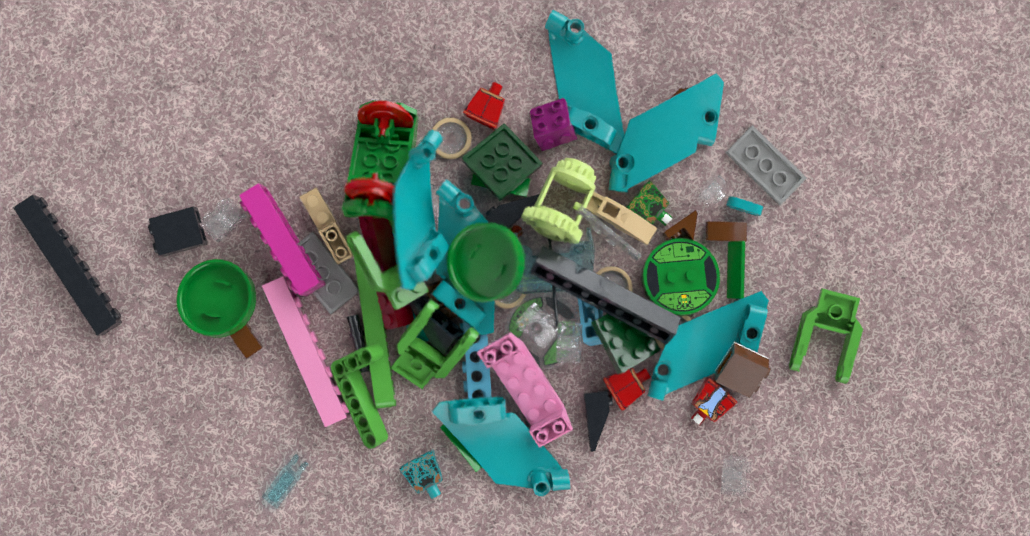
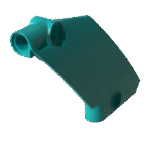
[608,73,724,192]
[393,130,450,290]

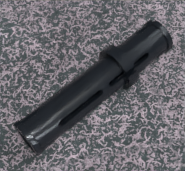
[347,314,370,373]

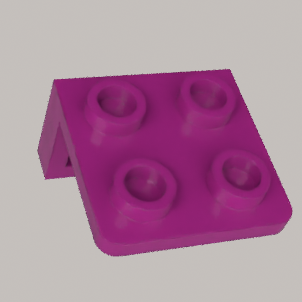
[530,98,578,151]

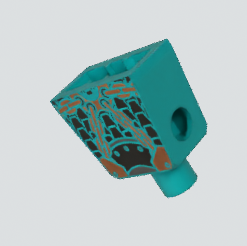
[399,449,443,499]

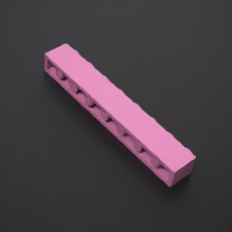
[262,276,349,427]

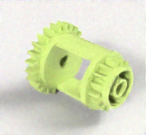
[521,158,596,244]

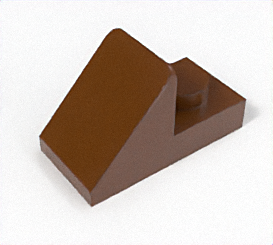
[662,210,698,240]

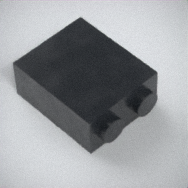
[148,206,208,257]

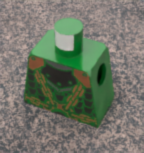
[626,180,673,226]

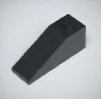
[485,194,539,229]
[409,295,464,354]
[584,390,613,452]

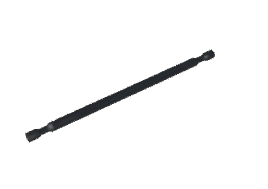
[548,238,559,327]

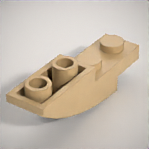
[300,187,353,265]
[581,192,657,245]

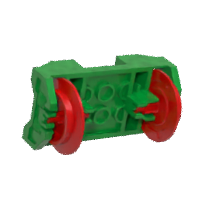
[342,100,418,221]

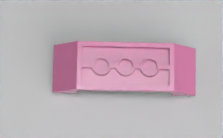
[477,333,573,448]

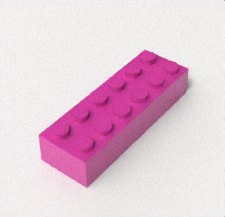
[239,183,326,296]

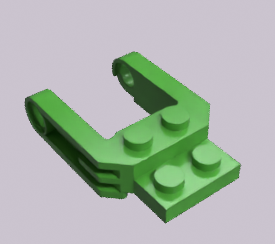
[346,219,429,310]
[789,288,863,384]
[391,299,479,389]

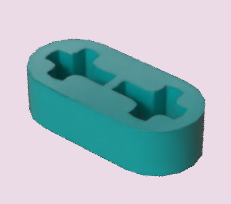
[726,196,763,216]

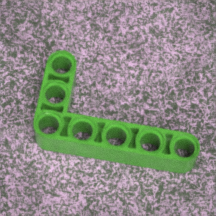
[331,343,388,449]

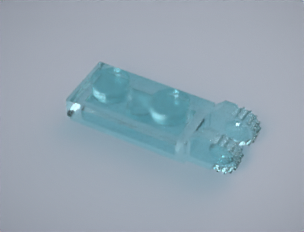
[262,454,309,508]

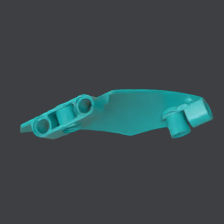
[545,10,624,154]
[432,179,495,335]
[647,291,769,401]
[432,397,570,496]

